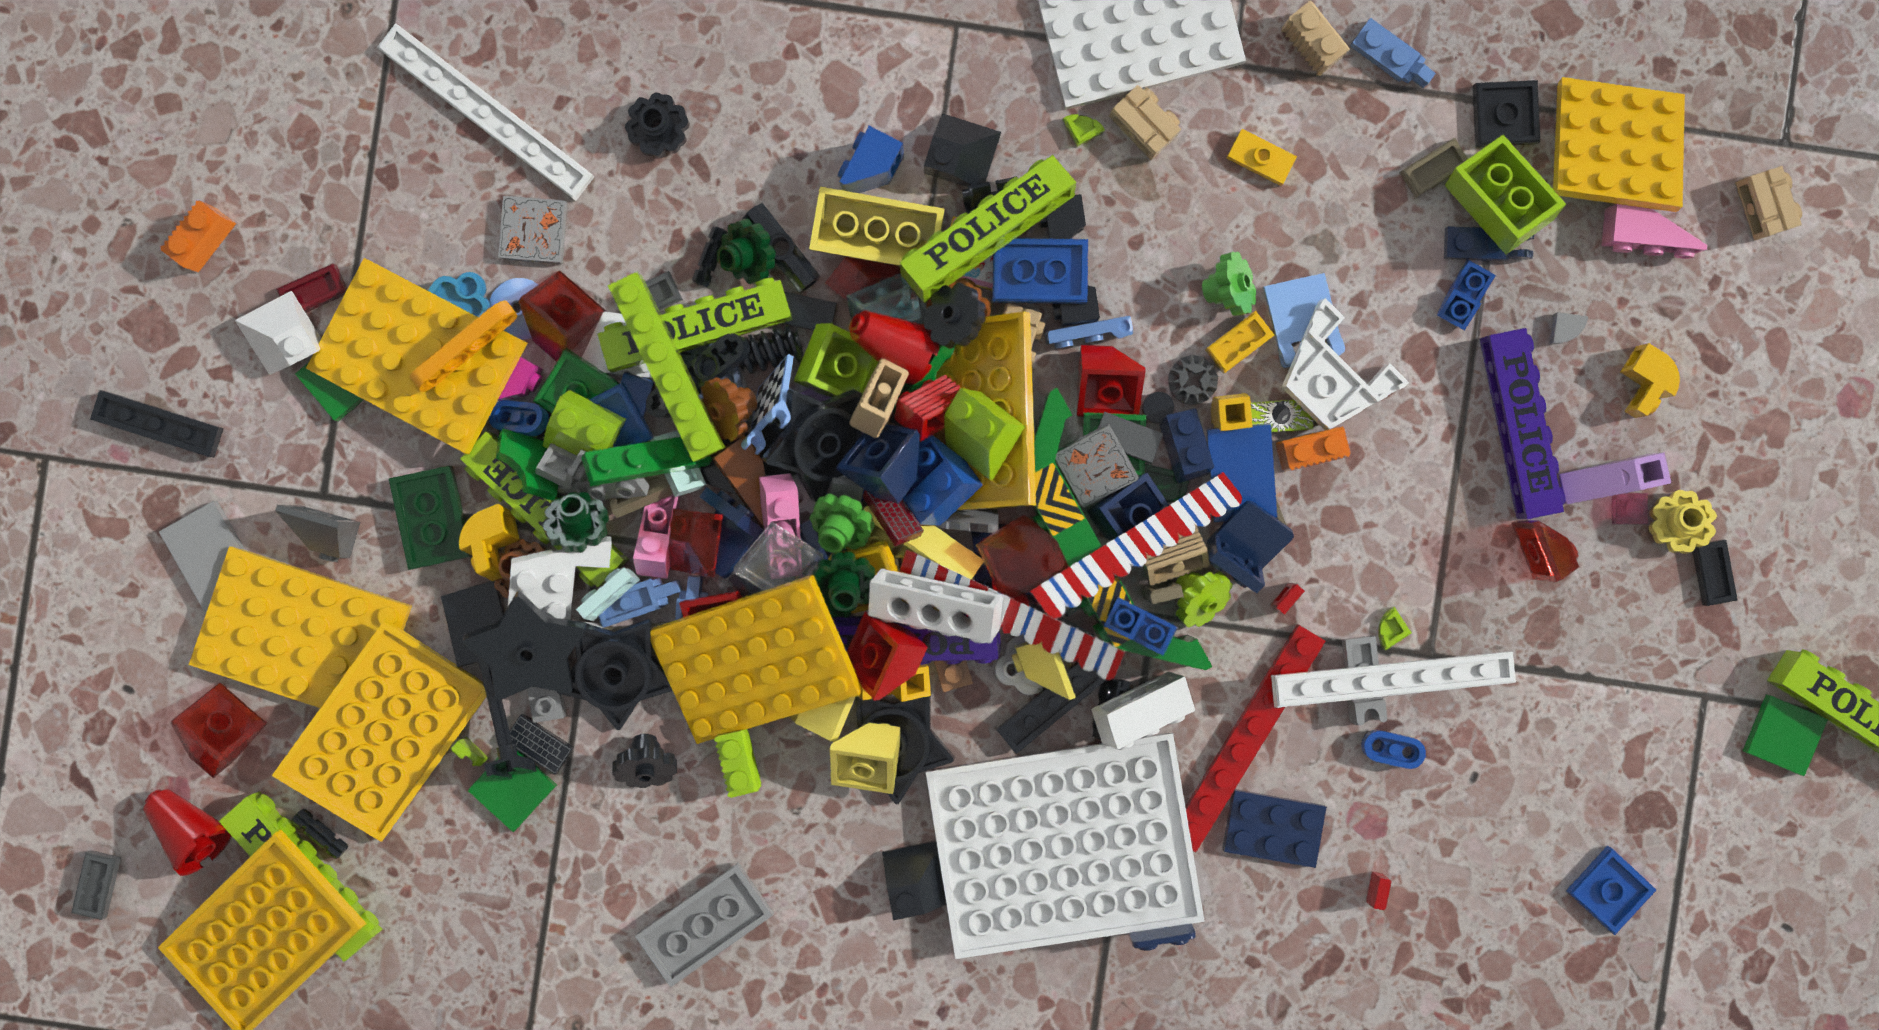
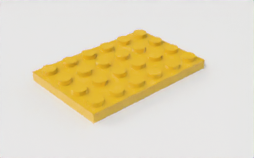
[306,258,528,454]
[919,311,1036,511]
[189,546,412,708]
[650,575,863,744]
[272,619,487,842]
[158,830,367,1030]

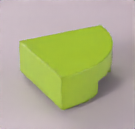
[1063,114,1105,147]
[1378,607,1412,650]
[451,737,489,766]

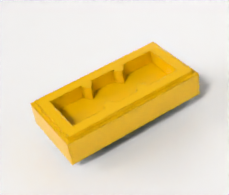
[1226,129,1297,186]
[1205,311,1274,374]

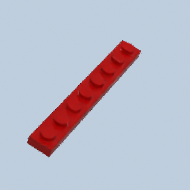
[1185,624,1326,852]

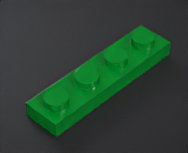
[581,437,712,487]

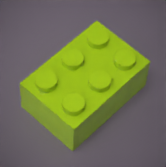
[1445,135,1566,255]

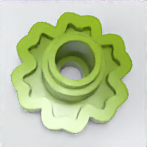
[1176,571,1233,628]

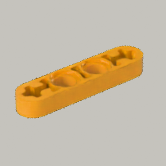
[410,301,517,392]

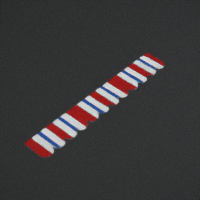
[1031,472,1242,618]
[899,549,1125,680]

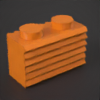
[160,200,236,273]
[1276,426,1351,472]

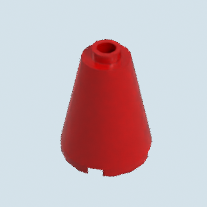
[849,310,940,385]
[143,789,232,876]

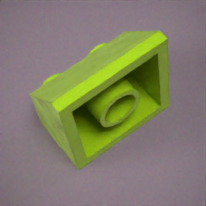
[794,323,878,397]
[944,388,1025,480]
[543,390,626,456]

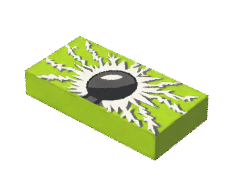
[1251,400,1313,433]

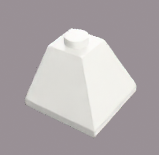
[235,291,321,375]

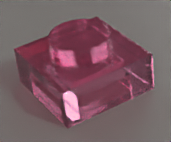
[1612,493,1648,524]

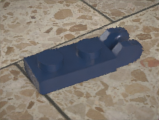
[1444,226,1534,261]

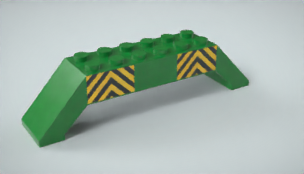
[1032,388,1213,671]

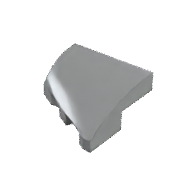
[934,508,998,533]

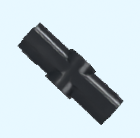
[741,203,821,294]

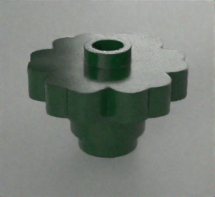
[717,219,776,284]
[543,492,609,553]
[812,552,875,611]

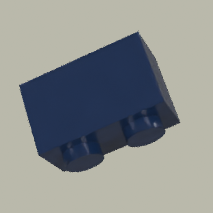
[1159,408,1214,483]

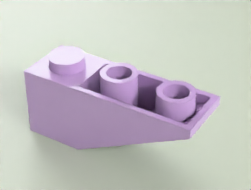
[1558,452,1671,504]

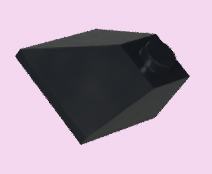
[924,113,1001,187]
[882,840,947,920]

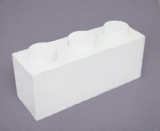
[1091,671,1195,750]

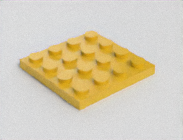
[1553,77,1685,212]

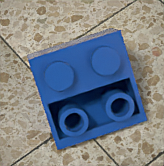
[838,125,904,193]
[903,435,983,526]

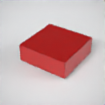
[1271,583,1305,615]
[1366,871,1392,911]

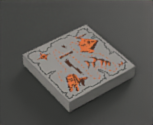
[498,196,567,264]
[1056,423,1139,508]

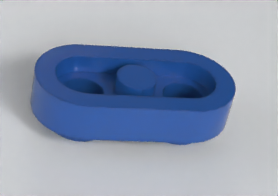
[489,400,549,437]
[1361,730,1426,769]

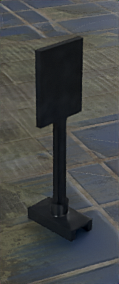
[441,581,537,780]

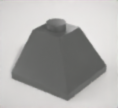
[275,505,360,562]

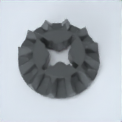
[1168,355,1219,405]

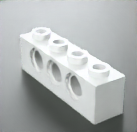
[868,568,1003,643]

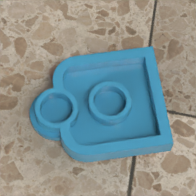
[428,272,491,317]

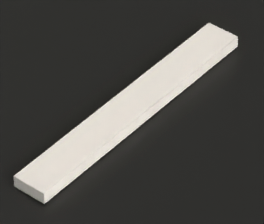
[377,23,594,201]
[1271,651,1516,708]

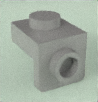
[535,443,586,490]

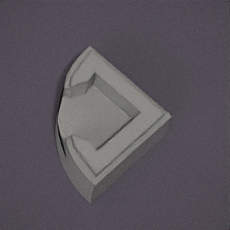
[1550,312,1588,344]

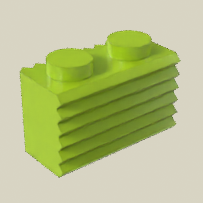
[714,729,762,798]

